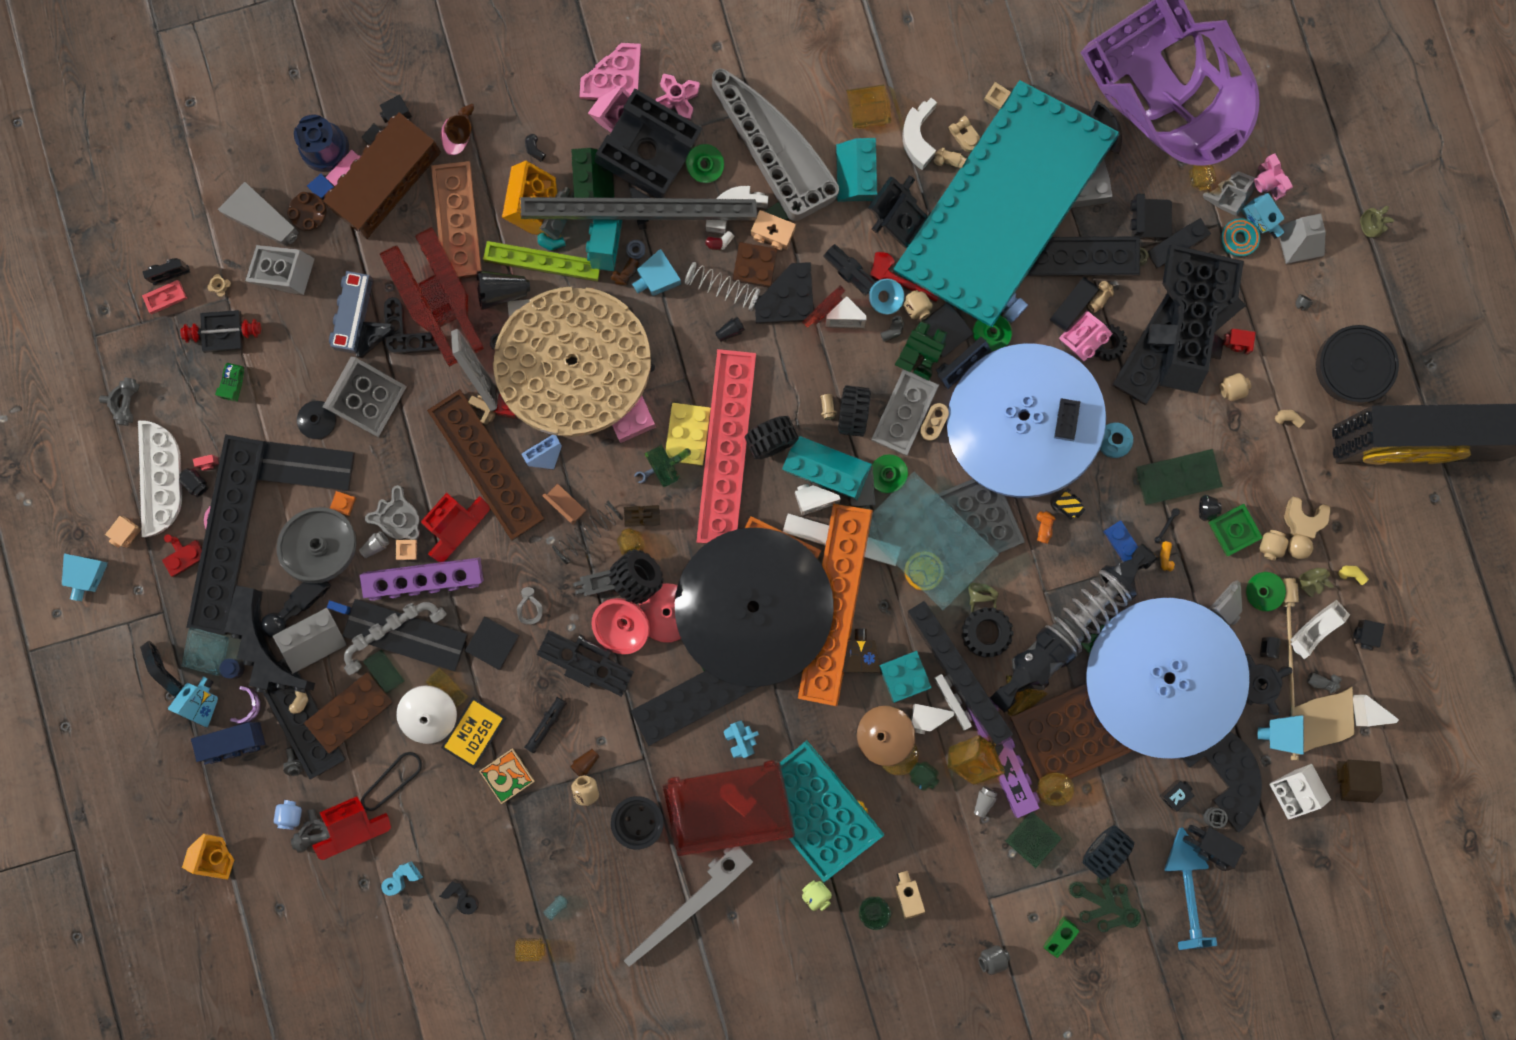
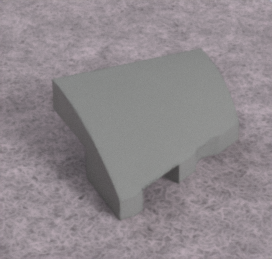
[1203,171,1256,216]

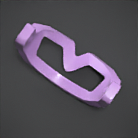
[230,686,261,724]

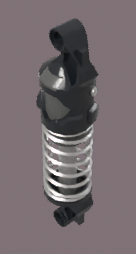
[990,544,1158,713]

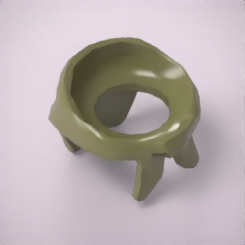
[1360,206,1394,238]
[1299,568,1334,597]
[968,583,999,612]

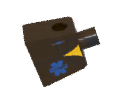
[843,629,880,673]

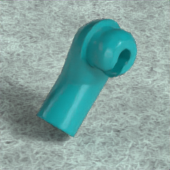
[537,233,566,251]

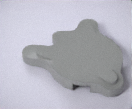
[365,485,420,540]

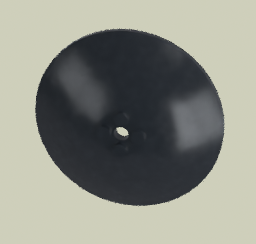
[675,528,833,687]

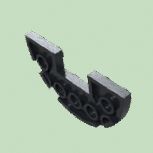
[1181,732,1262,833]

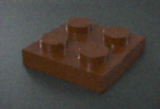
[732,242,777,287]

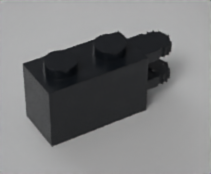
[1183,825,1245,871]

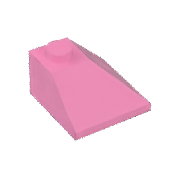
[588,86,630,132]

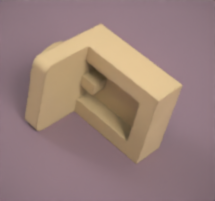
[468,395,496,425]

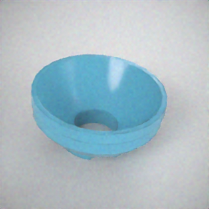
[869,279,904,314]
[1100,423,1133,458]

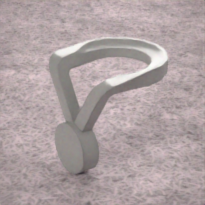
[517,587,542,625]

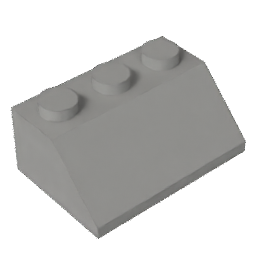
[273,608,347,674]

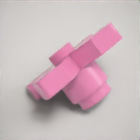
[656,74,700,121]
[1254,153,1293,201]

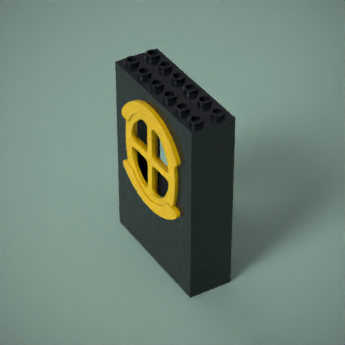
[1332,404,1516,465]

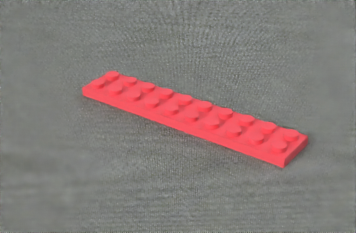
[696,349,756,544]

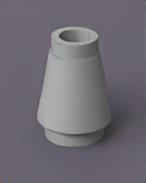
[359,531,389,559]
[974,786,998,818]

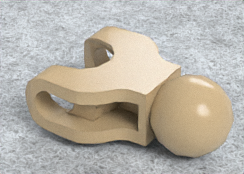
[1284,496,1330,559]

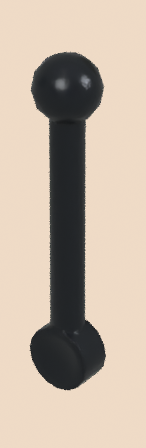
[1154,508,1180,544]

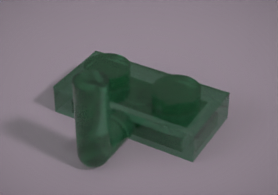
[644,444,691,488]

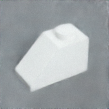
[911,704,954,734]

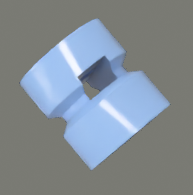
[1003,293,1028,323]

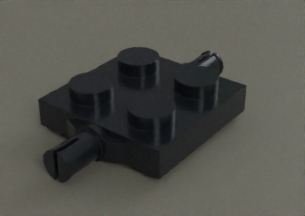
[868,175,917,234]

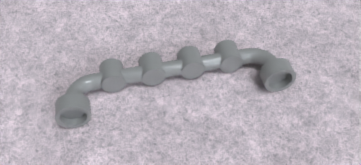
[344,602,446,675]

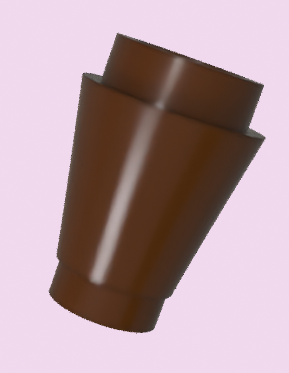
[570,749,599,777]

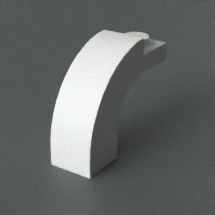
[902,98,937,170]
[706,186,768,234]
[1291,600,1350,659]

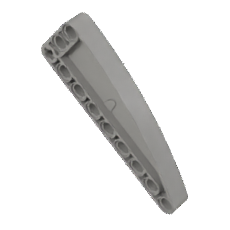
[712,69,839,221]

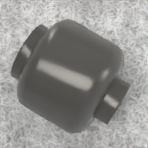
[978,945,1010,975]

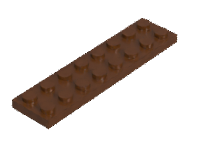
[427,389,545,541]

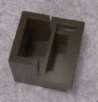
[1336,759,1383,803]

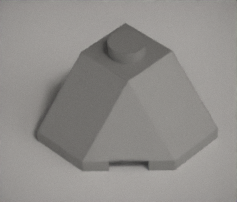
[1209,580,1242,626]

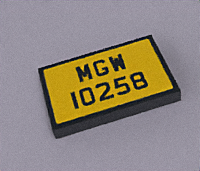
[441,697,507,769]

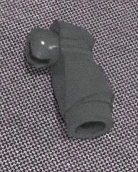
[1307,672,1342,693]

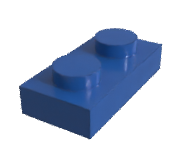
[1103,520,1138,562]

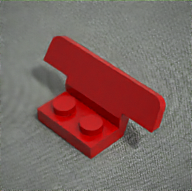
[421,493,490,562]
[312,796,391,860]

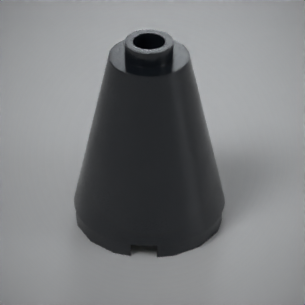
[476,270,530,310]

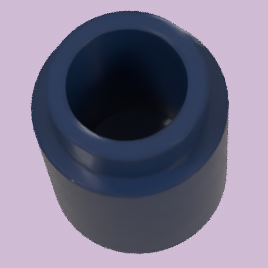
[220,658,245,679]

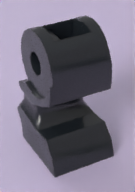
[439,879,479,915]

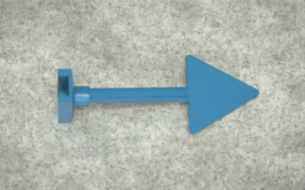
[1164,828,1217,950]

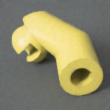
[1338,565,1369,585]

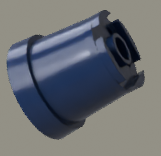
[294,114,349,172]

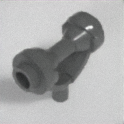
[99,378,140,426]
[291,809,330,853]

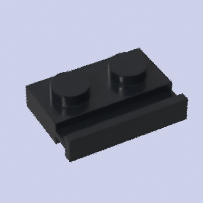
[143,258,190,285]

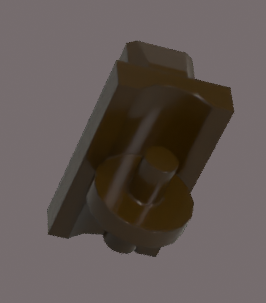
[624,505,660,527]

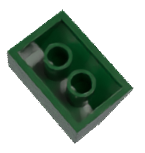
[571,148,615,198]

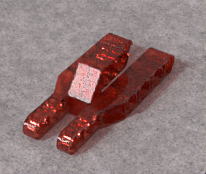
[380,227,484,367]

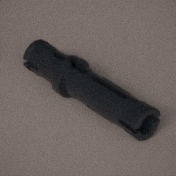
[524,697,567,754]

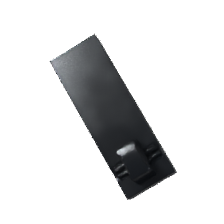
[936,337,991,389]

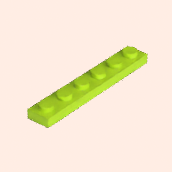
[483,241,600,281]

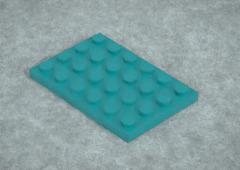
[748,740,884,882]

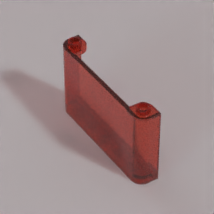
[662,760,795,856]

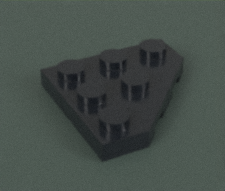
[755,262,814,324]

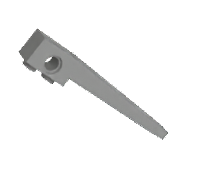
[624,843,753,967]

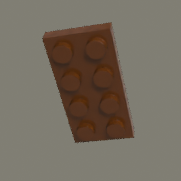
[304,672,393,754]

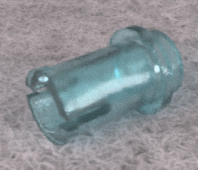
[543,894,569,921]

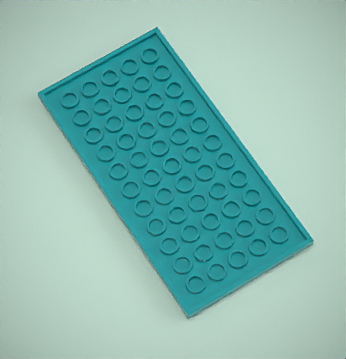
[893,80,1119,327]

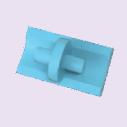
[724,720,759,758]

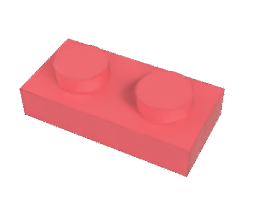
[142,280,187,314]

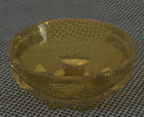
[1037,773,1074,807]

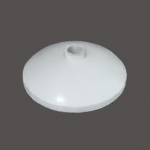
[397,686,457,744]

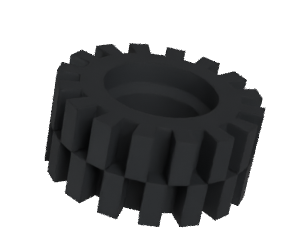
[1094,324,1128,361]

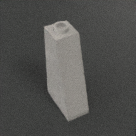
[218,182,299,246]

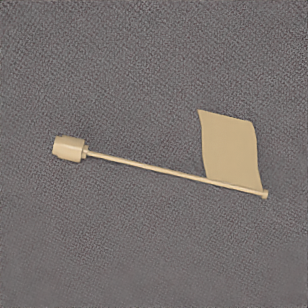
[1282,578,1354,760]

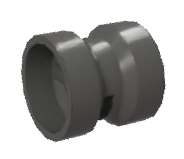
[1203,807,1228,828]

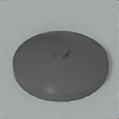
[276,507,357,583]

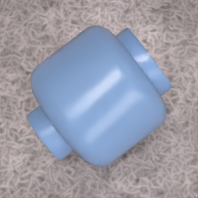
[274,800,302,830]

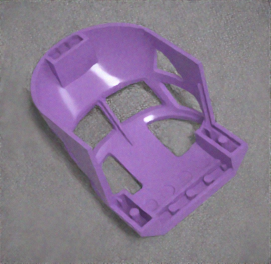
[1080,0,1259,166]

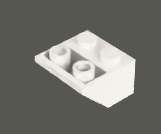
[1269,764,1331,820]

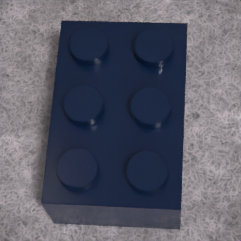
[191,722,266,765]

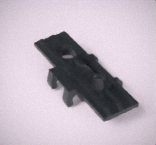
[537,630,634,697]

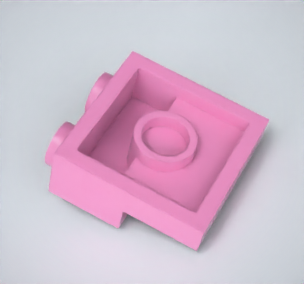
[1059,311,1113,361]

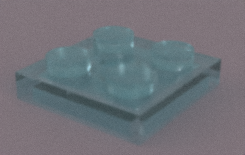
[181,627,229,676]

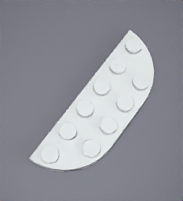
[138,421,182,538]

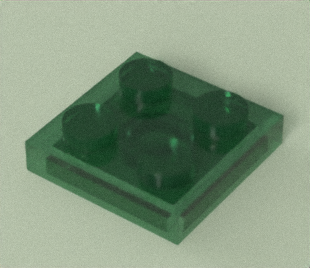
[1005,812,1062,869]

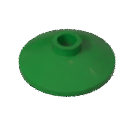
[686,144,724,183]
[973,315,1012,351]
[872,454,908,493]
[1246,572,1286,611]

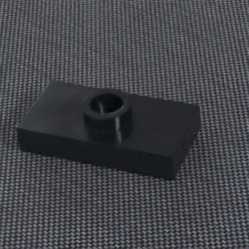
[1054,398,1081,442]

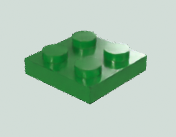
[1208,504,1263,557]

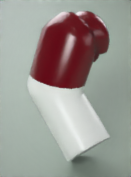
[705,231,735,250]

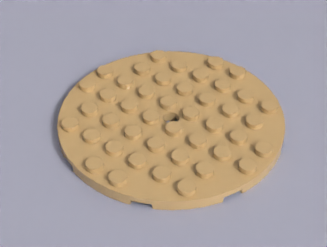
[493,287,651,437]

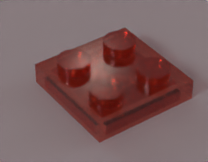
[802,285,846,327]

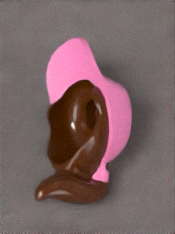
[440,104,474,155]

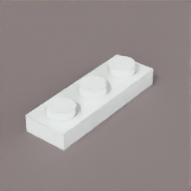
[933,674,973,730]

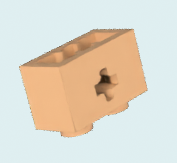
[751,210,796,250]

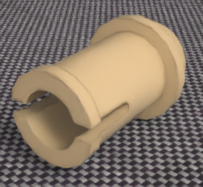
[820,394,837,420]

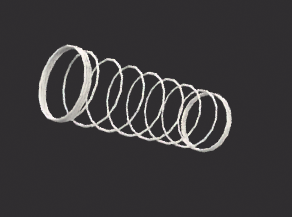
[685,262,760,311]

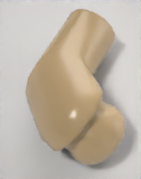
[1275,410,1305,428]

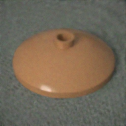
[857,706,915,766]

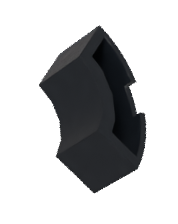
[1089,100,1122,154]

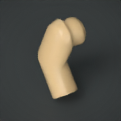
[289,687,308,714]

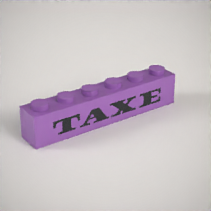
[966,697,1040,818]

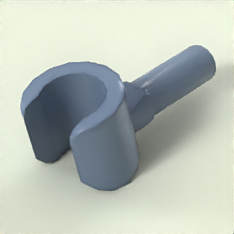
[634,465,661,483]

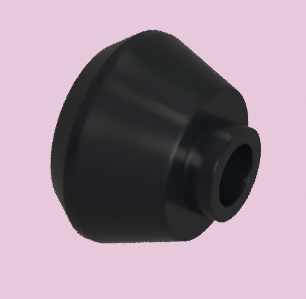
[1199,495,1222,521]

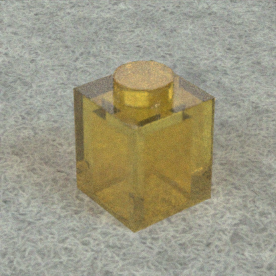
[515,938,546,961]

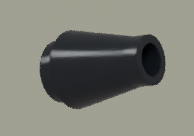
[715,317,745,342]

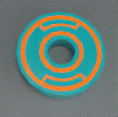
[1220,218,1260,258]

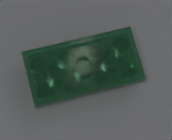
[1135,449,1223,505]

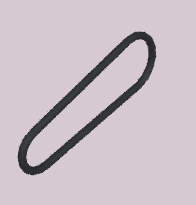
[361,752,422,811]

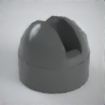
[1295,294,1313,311]

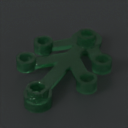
[1068,877,1141,933]

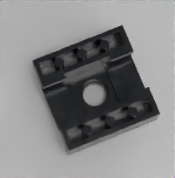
[595,88,702,198]

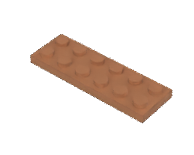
[431,161,482,280]

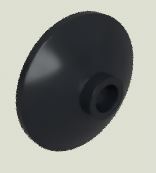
[297,401,336,439]

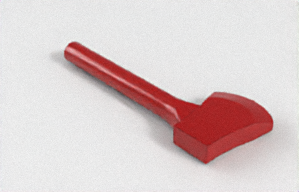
[869,252,939,302]

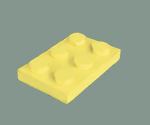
[664,403,711,466]

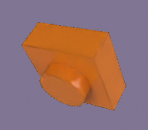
[330,491,356,516]

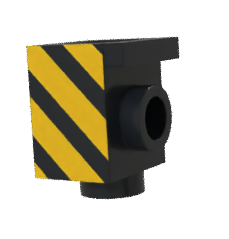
[1053,488,1086,520]

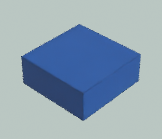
[307,173,334,200]
[327,600,351,615]

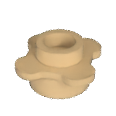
[207,274,231,297]

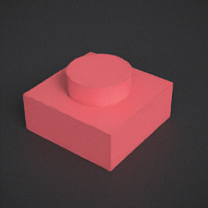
[193,455,219,471]

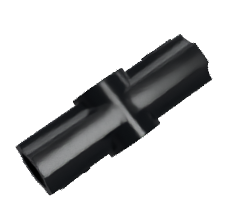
[823,244,876,296]

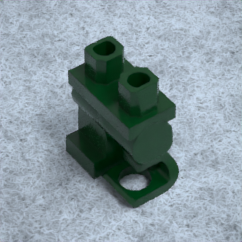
[895,321,947,381]

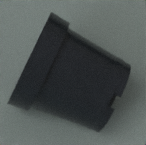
[611,796,664,850]

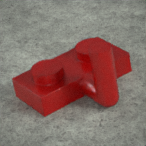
[162,535,202,577]

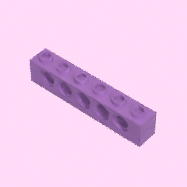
[360,557,484,600]

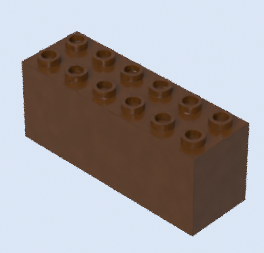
[323,112,441,239]

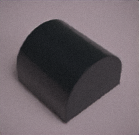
[1260,637,1281,659]

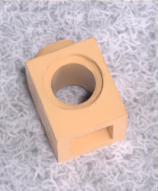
[105,516,141,548]

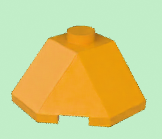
[182,834,234,880]

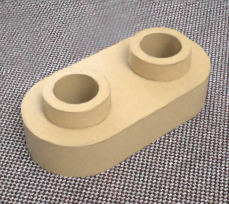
[920,403,949,441]

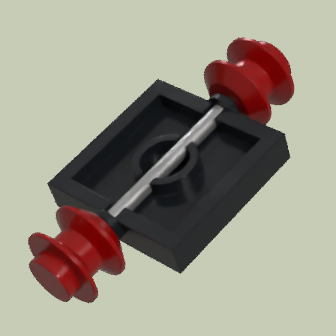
[180,310,261,353]

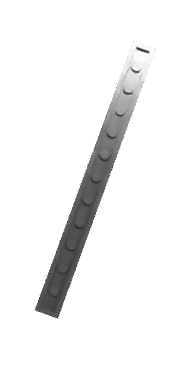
[520,197,757,220]

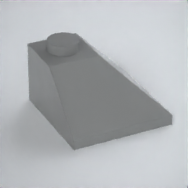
[1279,214,1326,264]

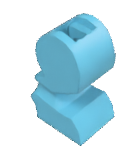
[382,861,423,896]

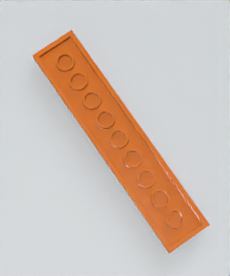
[798,504,873,706]

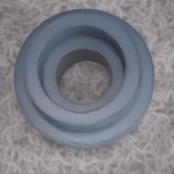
[626,240,645,259]

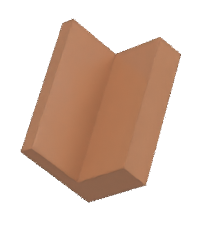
[542,484,586,525]

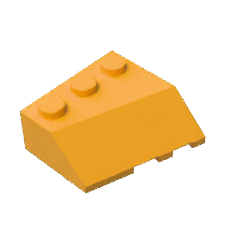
[502,161,561,237]

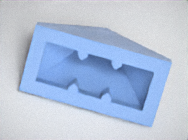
[522,435,562,469]

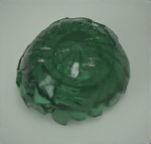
[859,897,891,930]

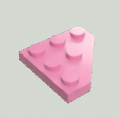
[580,43,641,100]

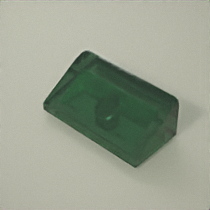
[363,650,404,693]

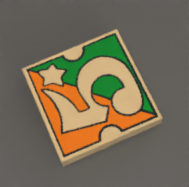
[479,748,535,804]

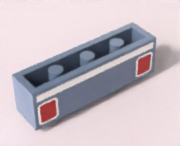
[329,271,373,354]

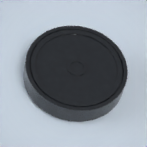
[1316,325,1399,405]

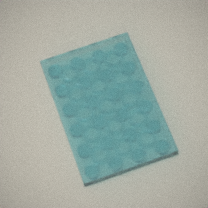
[868,472,999,610]

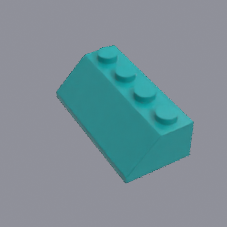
[782,436,872,501]

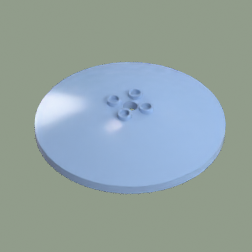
[947,344,1106,498]
[1086,598,1249,758]

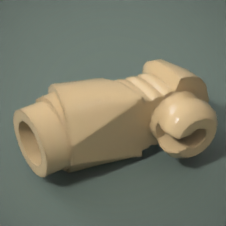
[934,148,967,168]
[1087,281,1114,313]

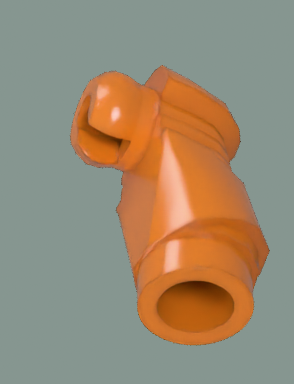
[1037,511,1056,544]

